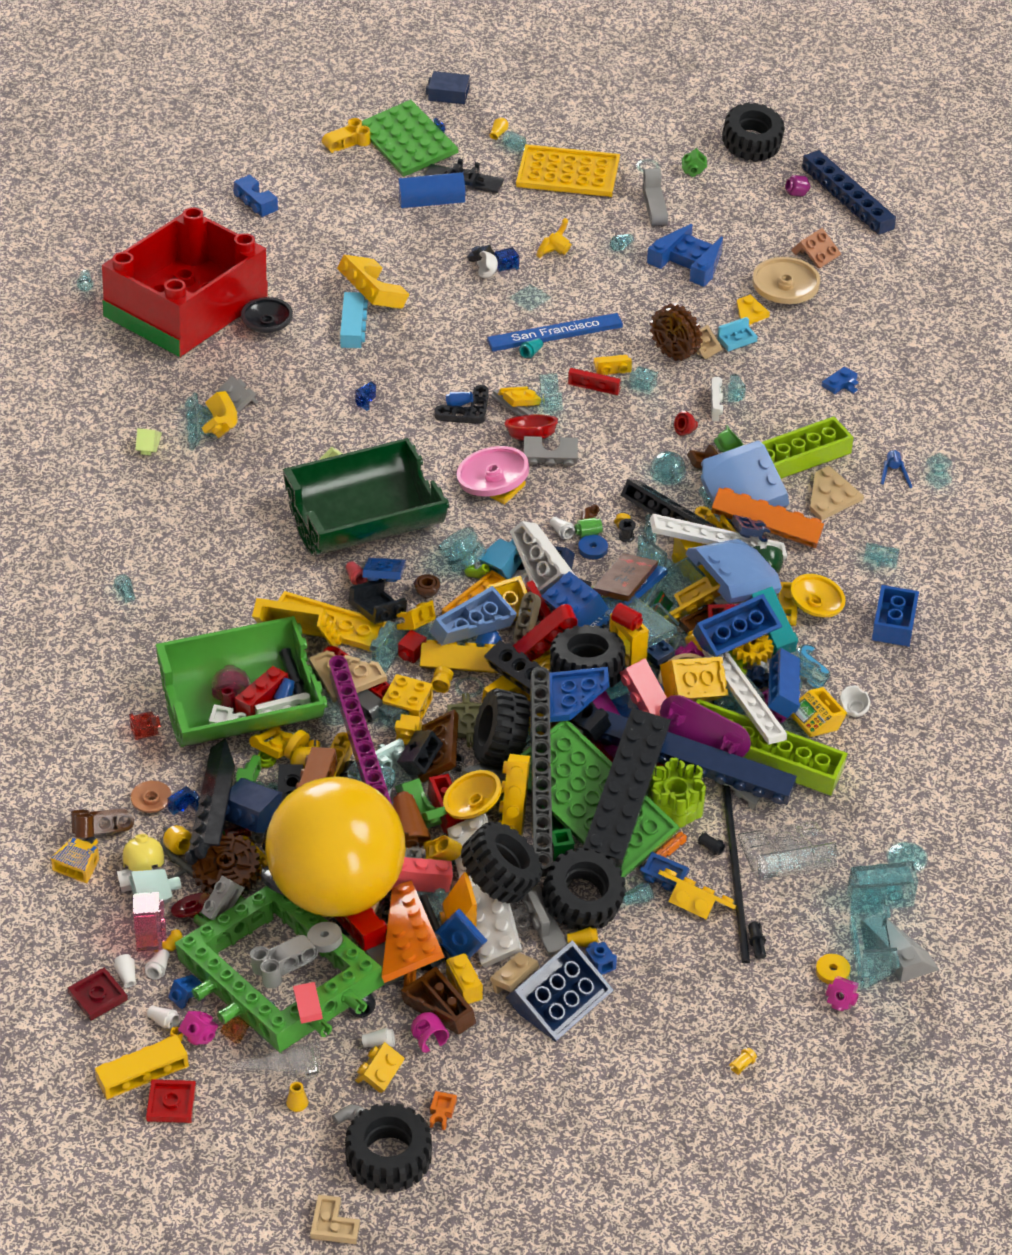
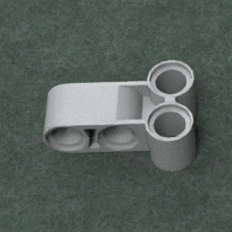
[250,935,318,988]

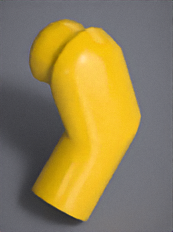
[154,929,183,952]

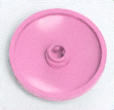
[457,446,529,496]

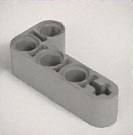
[642,168,668,226]

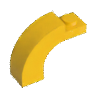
[201,391,238,438]

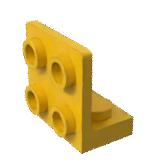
[382,674,433,721]

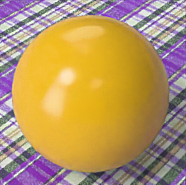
[265,776,406,917]

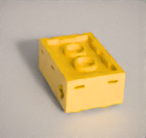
[660,657,728,702]

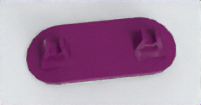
[660,695,751,757]

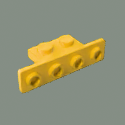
[663,576,721,624]
[658,868,737,920]

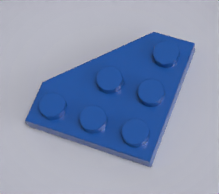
[549,667,609,722]

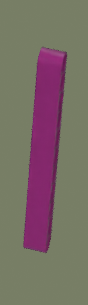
[329,655,392,804]

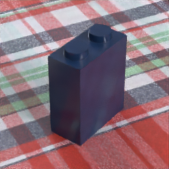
[426,71,470,104]

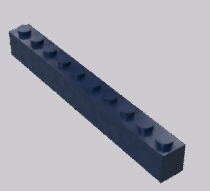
[598,711,797,805]

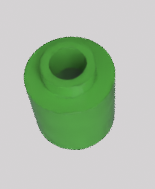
[574,518,603,538]

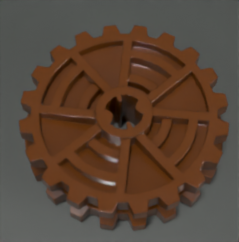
[649,303,703,361]
[192,833,260,895]

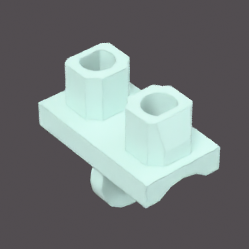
[375,738,405,772]

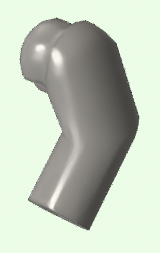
[332,1105,365,1125]

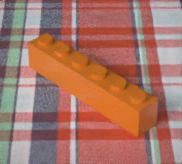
[711,487,824,548]

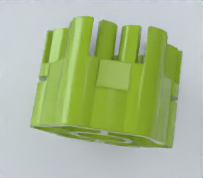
[648,758,706,828]

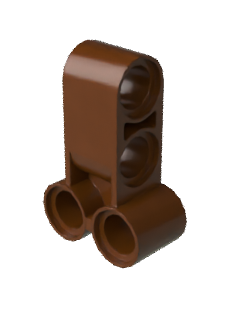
[71,809,134,838]

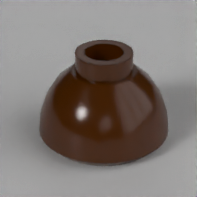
[414,574,441,599]

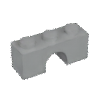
[524,436,578,466]

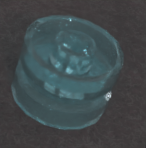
[438,527,487,572]

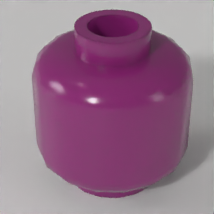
[785,175,810,196]

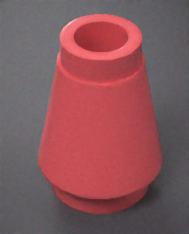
[346,561,367,585]

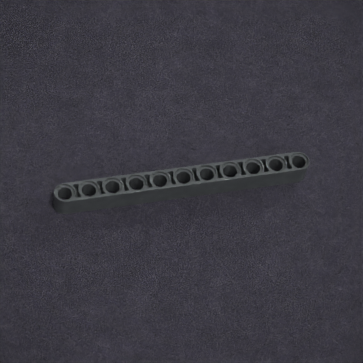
[530,666,552,877]

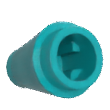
[519,338,543,358]

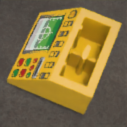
[790,687,847,737]

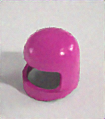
[411,1012,449,1053]

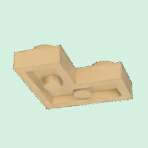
[310,1194,360,1244]

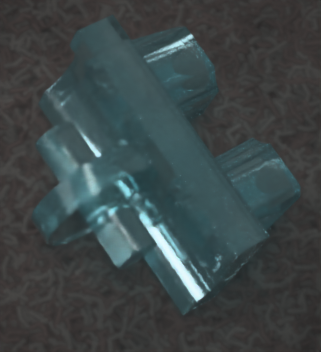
[863,543,900,568]

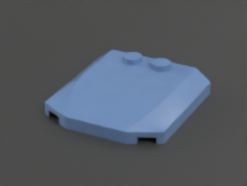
[701,440,789,526]
[686,539,782,604]

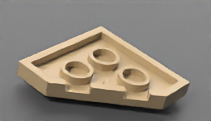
[810,466,864,521]
[309,651,387,703]

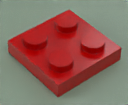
[146,1079,196,1123]

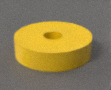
[284,729,310,760]
[816,954,851,984]

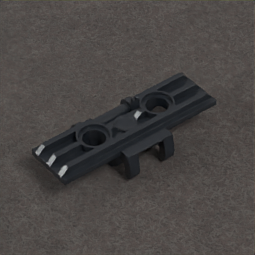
[424,158,504,193]

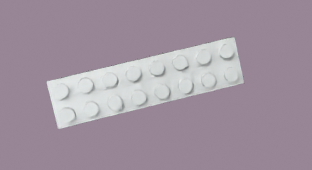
[447,814,522,967]

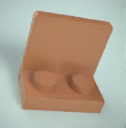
[791,228,841,268]

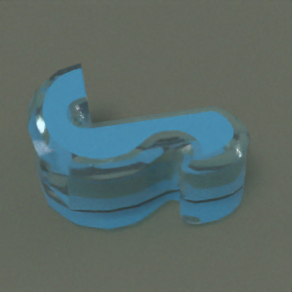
[793,644,831,688]

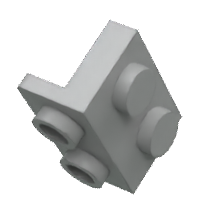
[217,376,258,412]
[201,876,244,920]

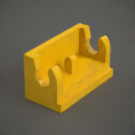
[396,600,436,630]

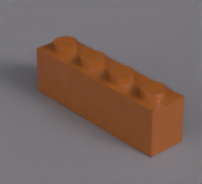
[296,747,338,789]

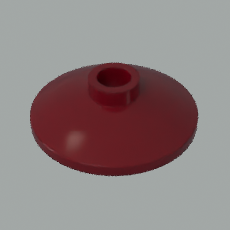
[171,892,210,918]

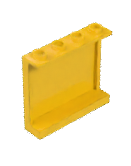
[252,598,342,647]

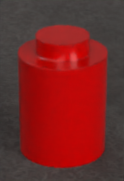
[611,603,643,631]

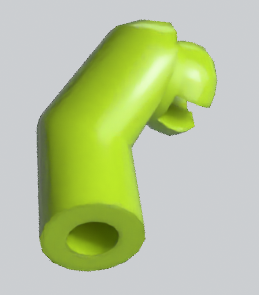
[464,564,490,579]

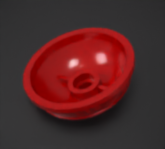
[504,414,558,441]

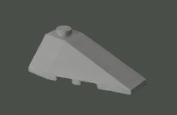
[861,913,939,983]

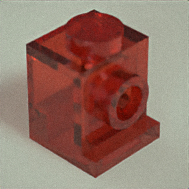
[129,711,161,740]

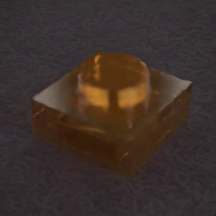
[220,1016,250,1044]

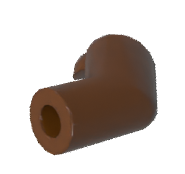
[580,504,600,520]

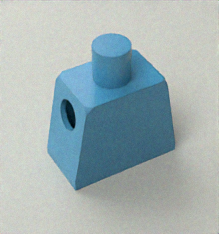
[477,539,522,580]

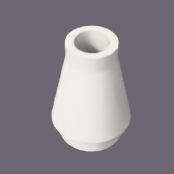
[550,517,575,539]
[145,949,170,980]
[114,954,136,988]
[147,1005,180,1030]
[362,1028,395,1048]

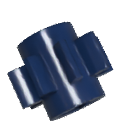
[746,666,769,690]

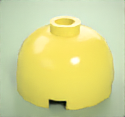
[122,834,164,871]

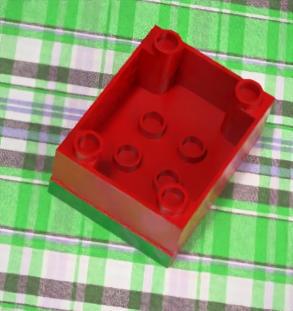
[102,207,268,357]

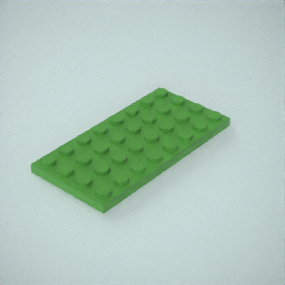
[520,721,680,878]

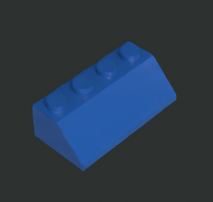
[692,594,782,657]

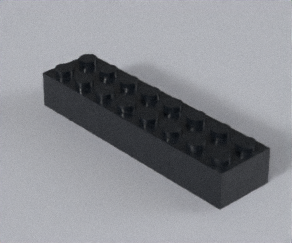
[583,708,671,869]

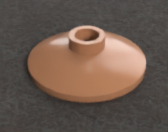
[131,781,172,813]

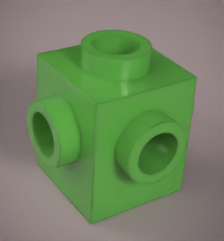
[682,148,707,177]

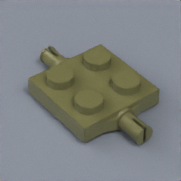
[447,693,482,748]

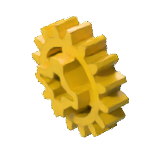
[732,635,774,666]

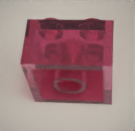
[133,892,167,952]

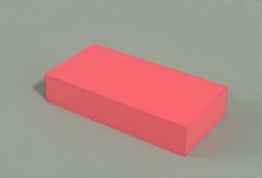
[293,982,323,1024]

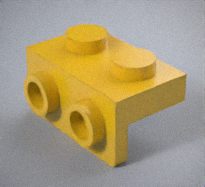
[355,1042,405,1093]

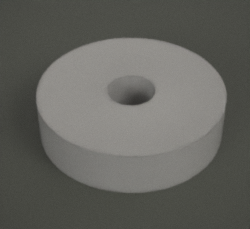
[307,922,343,953]

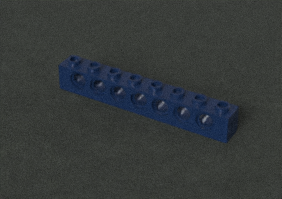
[802,150,896,235]

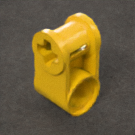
[423,835,462,861]

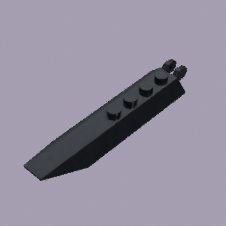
[185,739,235,865]

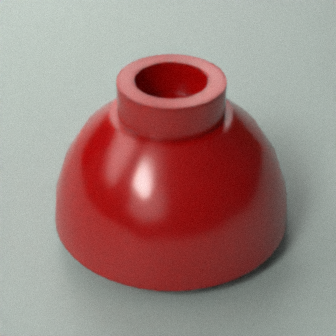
[674,411,698,436]

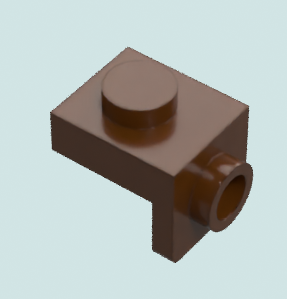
[687,445,718,468]

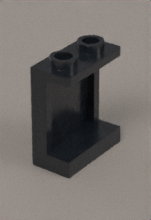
[348,579,407,624]

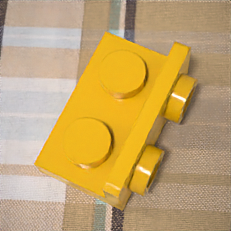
[593,355,632,375]

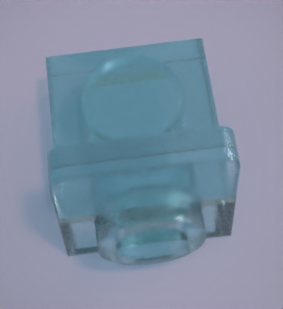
[728,374,746,403]

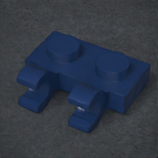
[731,515,770,542]

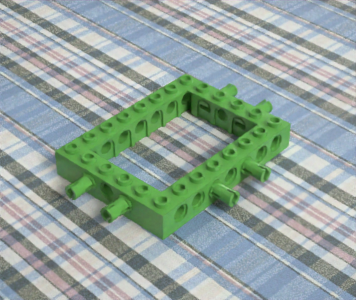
[175,886,384,1053]

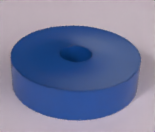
[578,535,608,560]

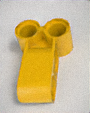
[322,118,371,153]

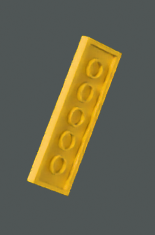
[278,591,389,653]

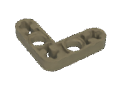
[513,592,550,650]

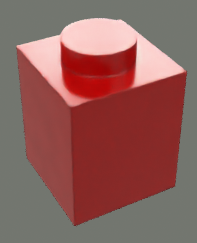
[398,630,427,664]

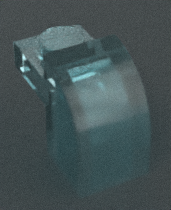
[539,373,563,412]

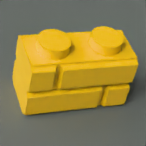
[446,953,483,1004]

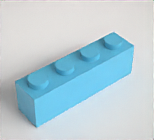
[340,292,368,348]

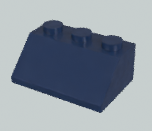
[225,778,282,833]

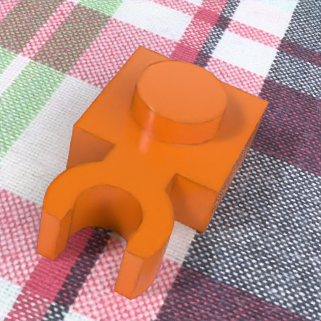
[430,1091,457,1130]

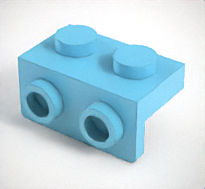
[717,317,758,351]

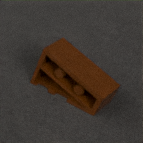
[401,966,476,1035]

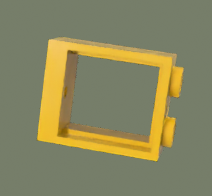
[609,613,649,667]

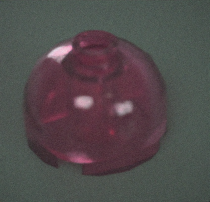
[211,665,251,700]

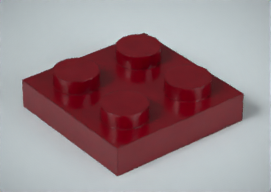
[67,967,128,1021]

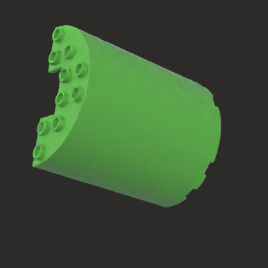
[156,616,327,747]

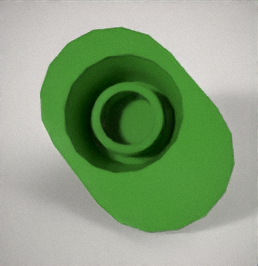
[714,425,743,452]

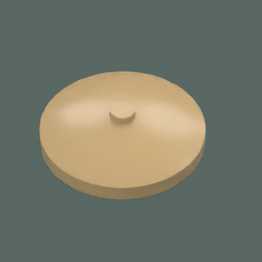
[752,257,820,304]

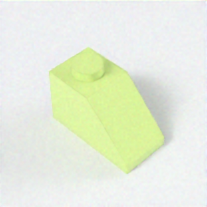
[135,428,162,456]

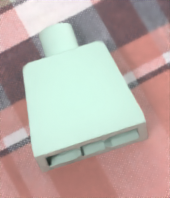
[128,869,181,915]

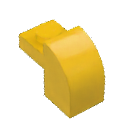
[395,714,422,746]

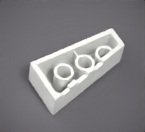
[510,521,575,595]

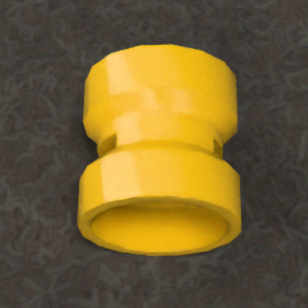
[431,666,453,693]

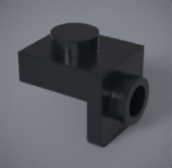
[467,245,497,262]

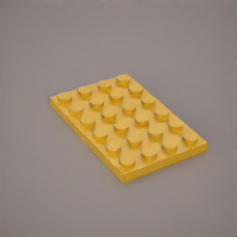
[516,144,620,197]

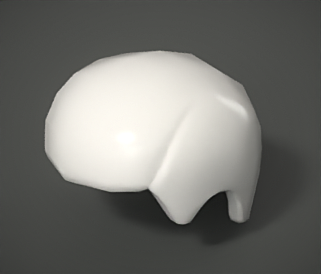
[477,251,498,279]
[840,685,871,717]

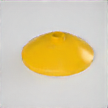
[790,574,846,618]
[443,770,502,819]

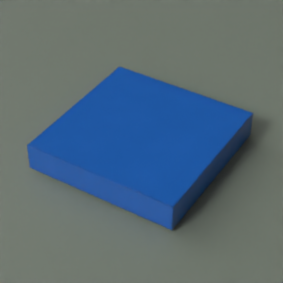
[435,909,488,959]

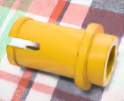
[729,1048,757,1075]

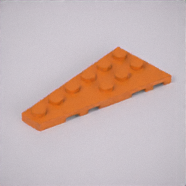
[382,880,445,983]

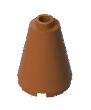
[393,791,431,848]

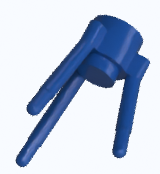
[881,450,912,488]

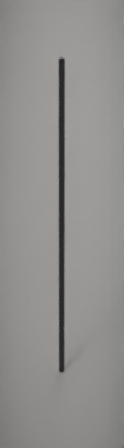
[702,605,750,963]

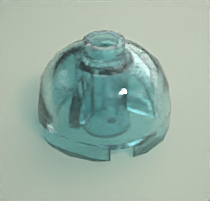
[650,451,686,485]

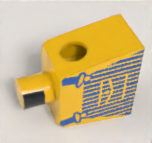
[51,836,99,884]

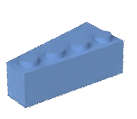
[429,586,517,646]

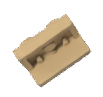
[696,325,723,359]
[490,952,539,994]

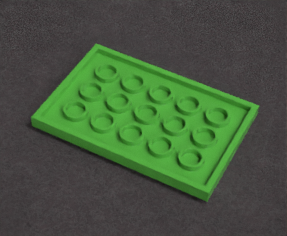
[362,100,459,177]

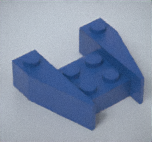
[647,224,723,287]

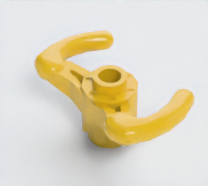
[536,218,572,258]

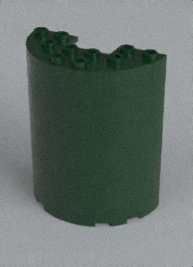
[283,438,450,556]

